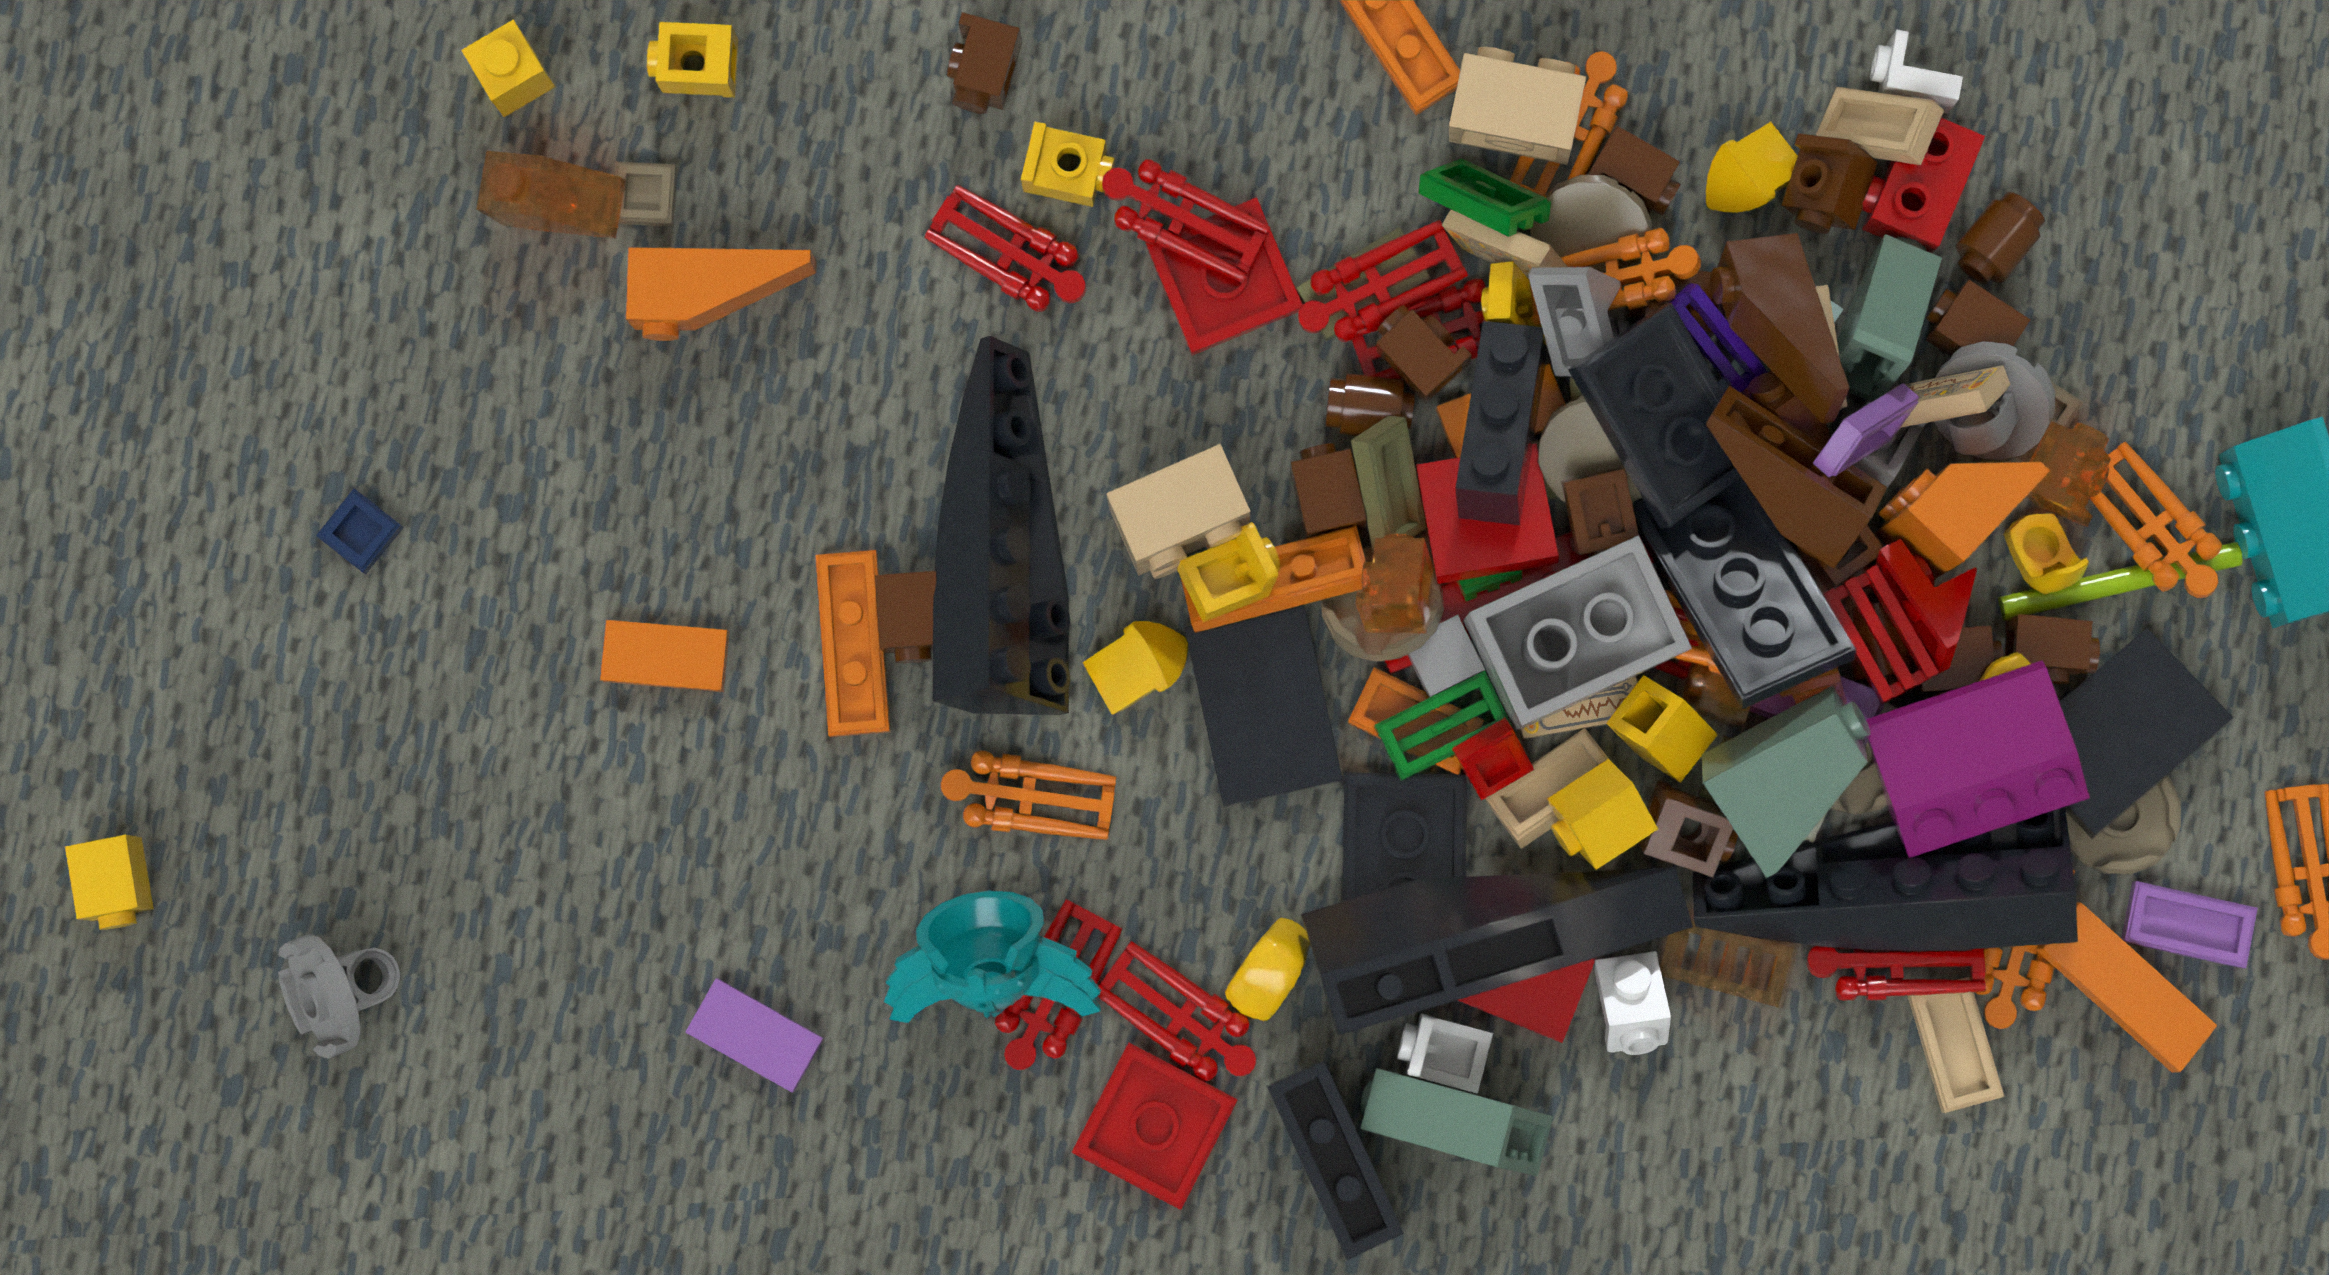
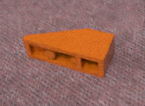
[626,247,816,341]

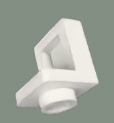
[1870,29,1963,113]
[1594,951,1671,1055]
[1397,1014,1493,1094]

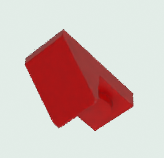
[1875,538,1977,674]

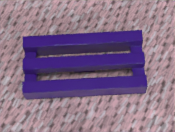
[1668,283,1768,393]

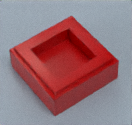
[1452,718,1534,801]

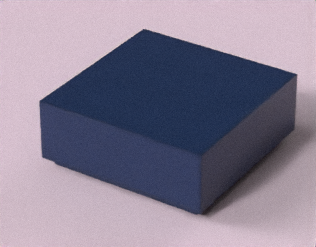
[316,489,404,574]

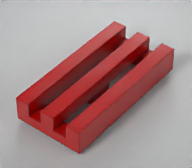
[1822,565,1939,704]

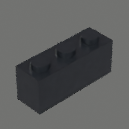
[1455,321,1546,525]
[1266,1060,1404,1260]

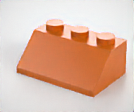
[1874,462,2050,580]

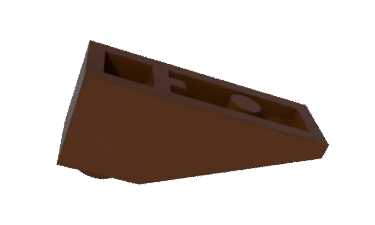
[1710,233,1850,424]
[1706,386,1887,568]

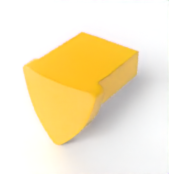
[1706,122,1798,213]
[1082,621,1188,715]

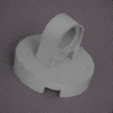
[1935,341,2055,460]
[278,934,400,1059]

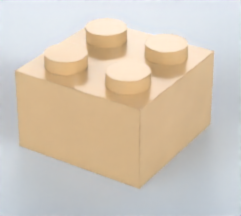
[1449,47,1586,165]
[1106,444,1250,579]

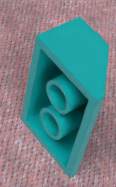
[2215,416,2329,629]

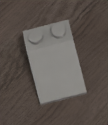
[1463,536,1692,732]

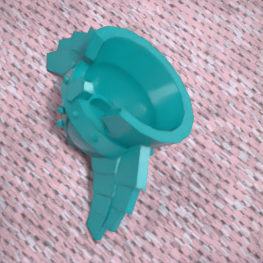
[884,890,1101,1023]

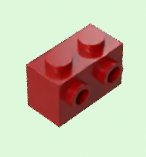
[1862,118,1985,253]

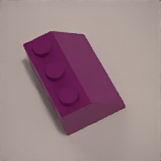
[1866,660,2090,858]

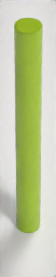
[1998,542,2243,621]

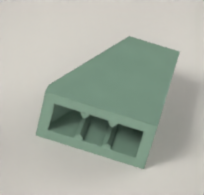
[1837,234,1942,402]
[1702,686,1871,878]
[1360,1068,1553,1176]

